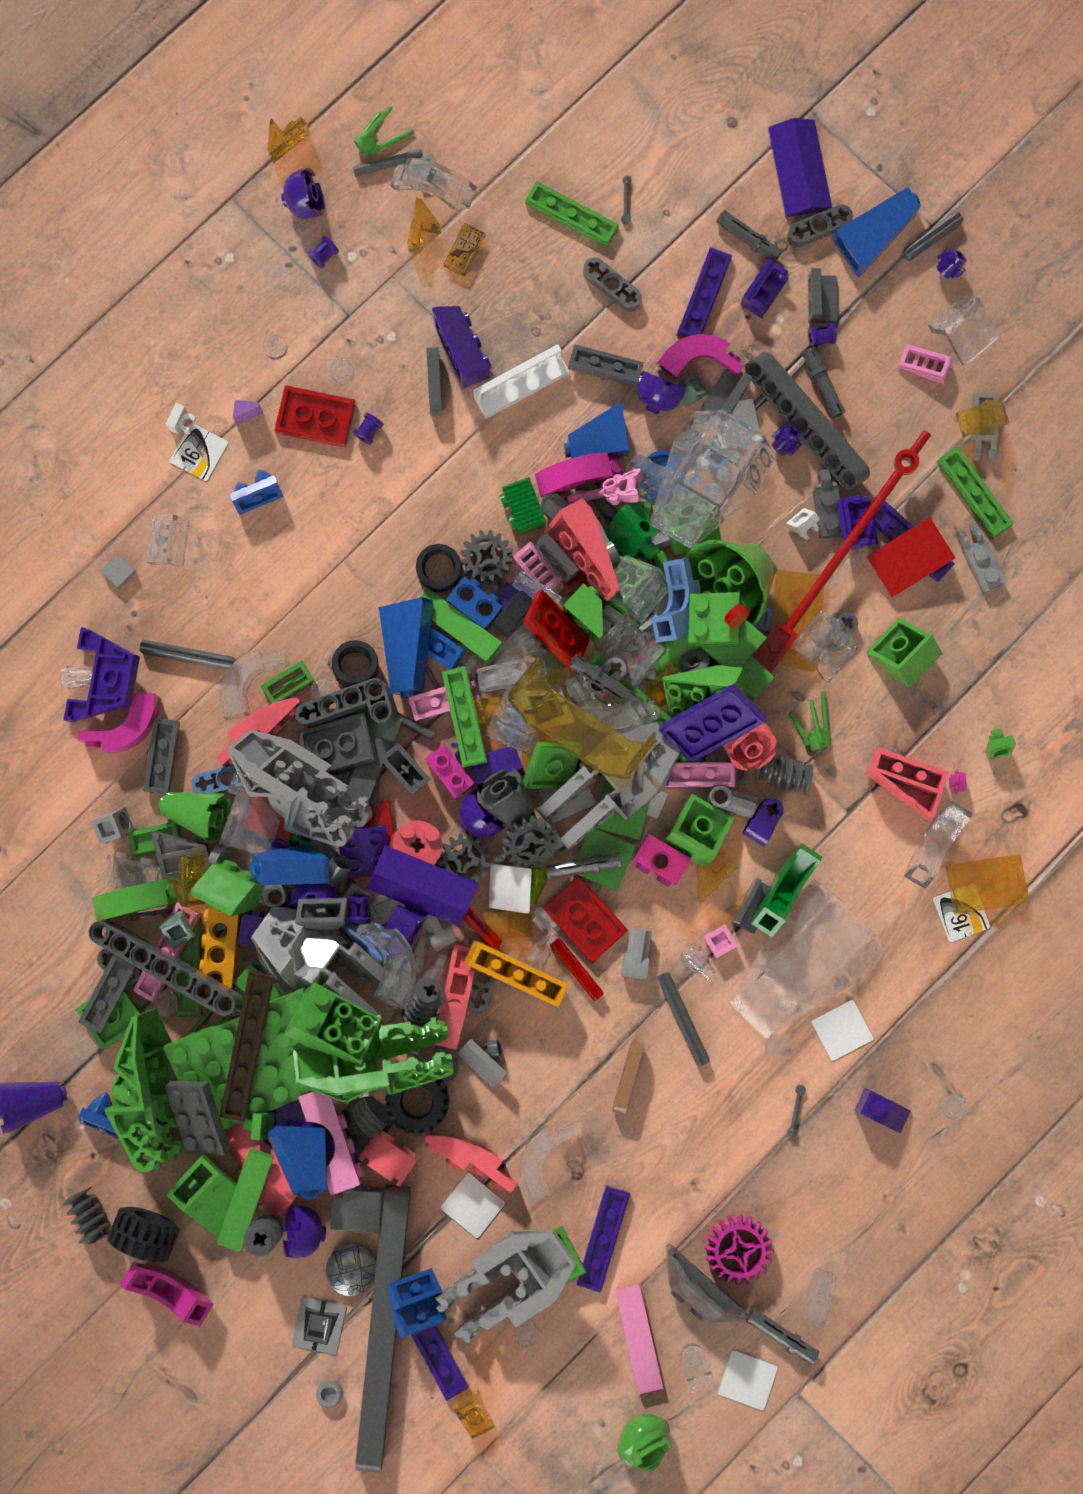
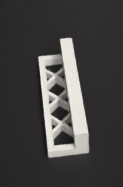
[474,344,569,419]

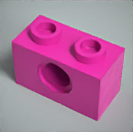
[425,744,475,800]
[632,834,691,887]

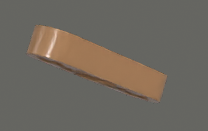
[612,1041,644,1115]

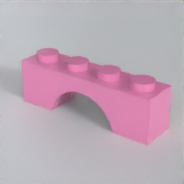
[298,1091,364,1195]

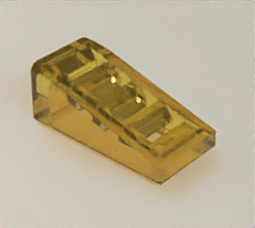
[644,662,681,708]

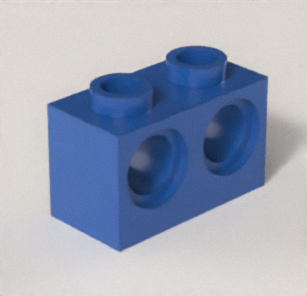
[446,577,503,631]

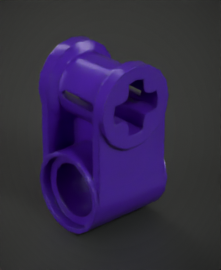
[742,798,784,847]

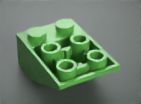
[662,665,748,717]
[284,982,381,1065]
[165,1154,261,1237]

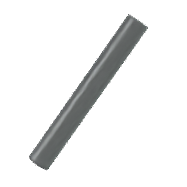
[353,149,423,177]

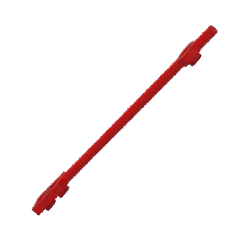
[753,430,931,673]

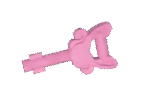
[567,468,643,505]

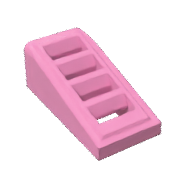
[898,344,953,385]
[513,542,563,594]

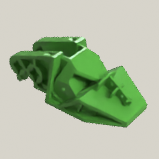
[105,1009,184,1173]
[293,1014,454,1103]

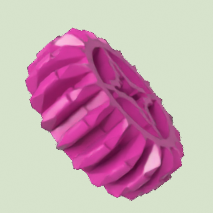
[704,1214,774,1285]

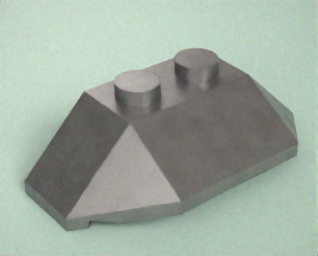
[666,1243,749,1323]

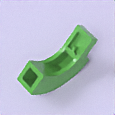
[92,877,186,921]

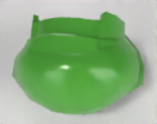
[616,1414,672,1472]

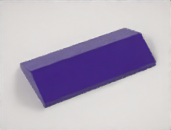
[768,118,832,218]
[367,845,478,927]

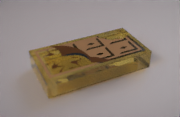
[444,223,486,276]

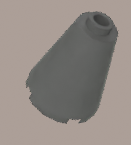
[477,769,538,830]

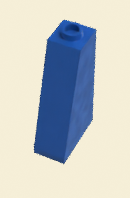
[832,187,921,278]
[378,597,433,699]

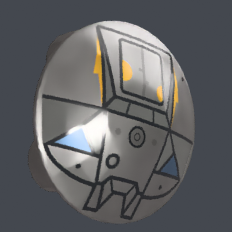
[326,1244,376,1296]

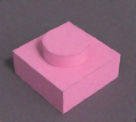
[703,924,738,958]

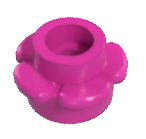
[949,769,966,794]

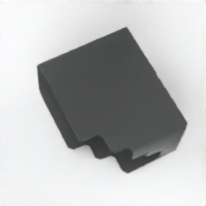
[330,1186,385,1233]

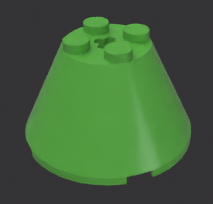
[685,540,777,626]

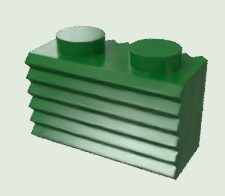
[499,477,546,536]

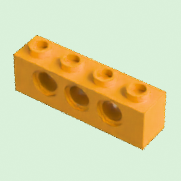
[199,905,243,1008]
[463,941,569,1008]

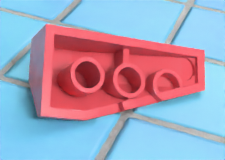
[544,498,620,601]
[224,1122,298,1219]

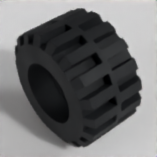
[385,1079,450,1135]
[107,1207,180,1262]

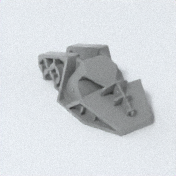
[537,722,681,849]
[228,729,372,847]
[250,907,401,1015]
[435,1230,577,1343]

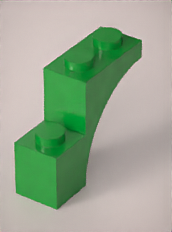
[751,843,822,937]

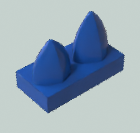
[229,469,284,515]
[78,1093,120,1140]

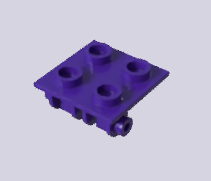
[339,825,389,878]

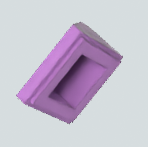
[233,400,263,424]

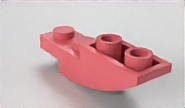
[216,698,302,767]
[434,944,475,1050]
[424,1133,517,1193]

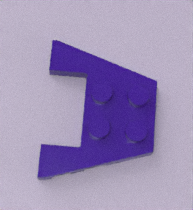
[63,627,140,723]

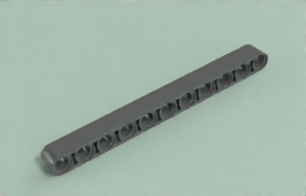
[355,1184,411,1473]

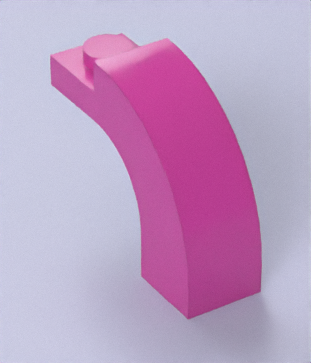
[655,334,744,379]
[535,453,623,497]
[78,693,160,754]
[120,1261,214,1327]

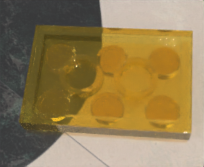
[945,854,1030,915]

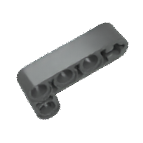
[295,678,399,728]

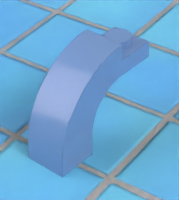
[651,557,700,643]

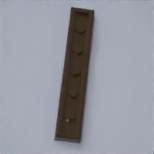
[220,970,275,1122]

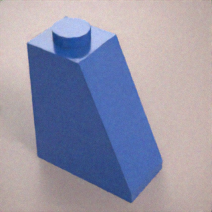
[564,403,629,459]
[249,844,329,885]
[268,1126,326,1199]

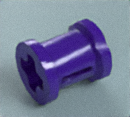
[307,236,339,269]
[808,322,837,348]
[353,412,384,445]
[348,894,371,923]

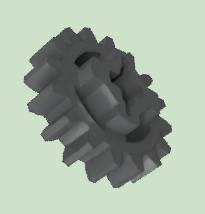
[460,530,513,584]
[502,816,556,868]
[438,833,491,884]

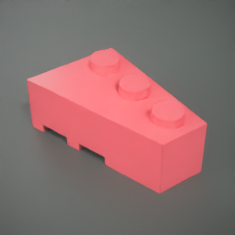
[865,747,949,821]

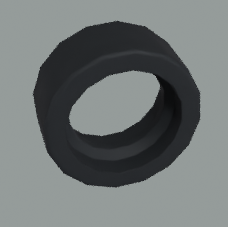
[416,544,462,592]
[493,590,533,638]
[332,640,379,688]

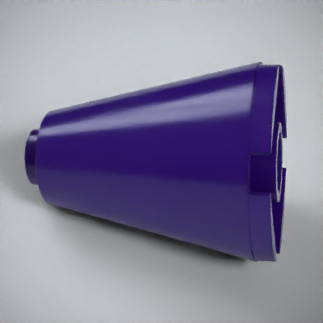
[0,1082,68,1134]

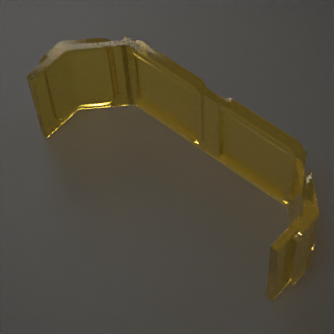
[508,657,657,780]

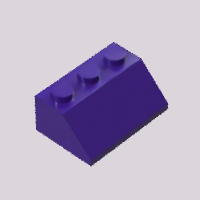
[432,306,492,389]

